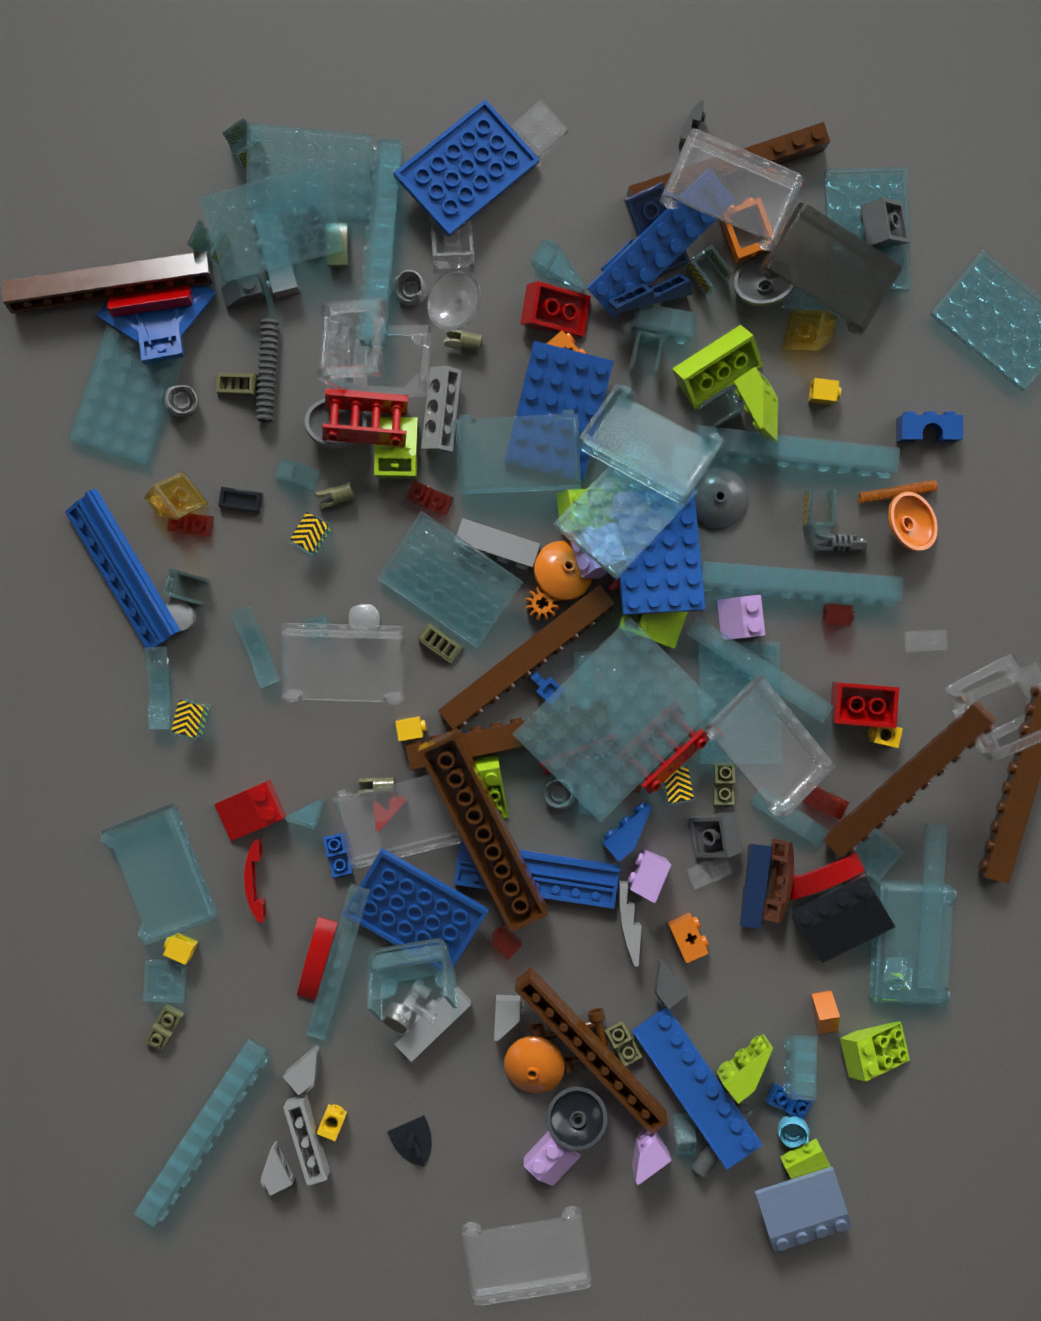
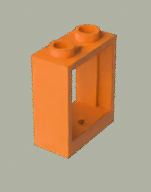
[718,198,777,264]

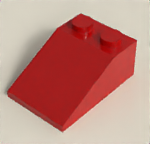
[520,281,591,337]
[214,779,287,841]

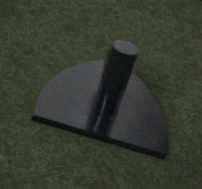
[387,1115,432,1166]

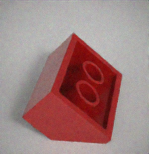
[831,682,900,728]

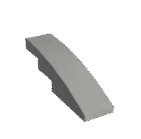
[618,880,642,967]

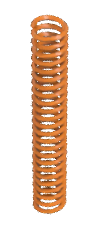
[858,480,938,504]

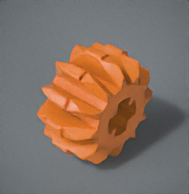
[525,586,559,621]

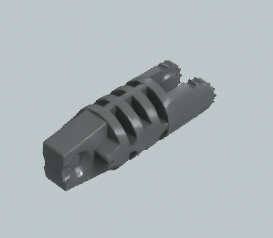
[813,532,868,553]

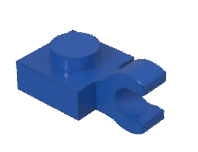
[529,671,565,705]

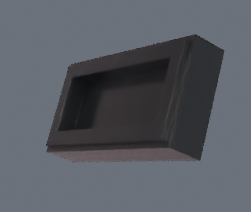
[218,486,263,513]

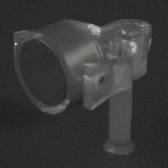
[382,978,437,1034]

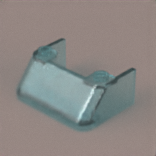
[367,939,457,1020]

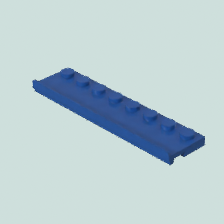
[65,489,180,652]
[454,841,620,909]
[632,1006,763,1170]

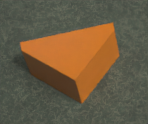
[811,990,840,1034]

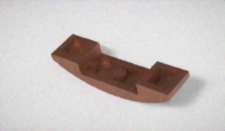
[762,838,794,923]

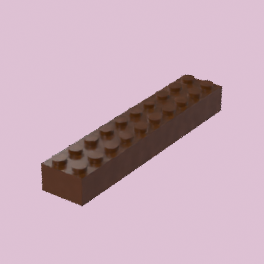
[418,728,548,932]

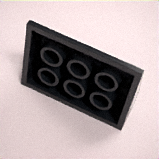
[791,872,896,963]

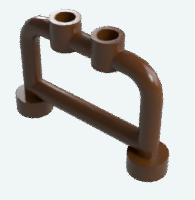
[529,1008,608,1074]

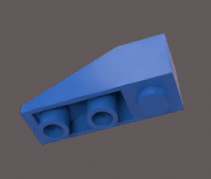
[602,801,652,862]

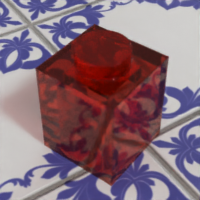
[822,603,855,626]
[491,924,523,960]

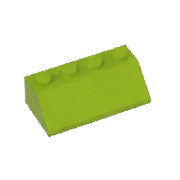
[672,325,763,410]

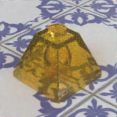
[782,310,839,351]
[144,471,208,520]

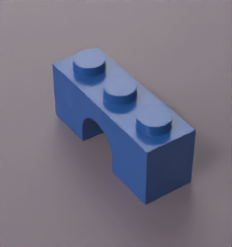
[896,411,963,443]

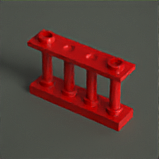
[322,388,408,447]
[614,700,710,795]

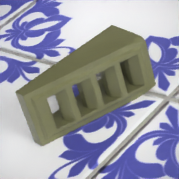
[216,373,260,396]
[418,623,463,663]

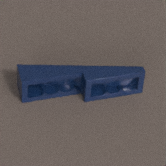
[608,273,694,312]
[740,844,772,929]

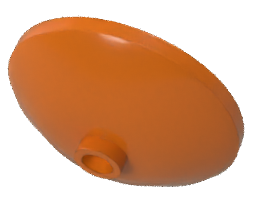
[888,492,938,552]
[534,541,593,601]
[504,1036,565,1093]

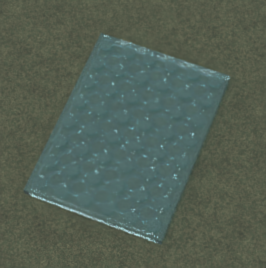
[513,617,718,822]

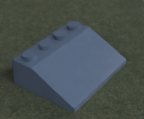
[755,1166,852,1253]

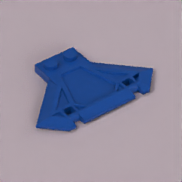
[96,285,217,365]

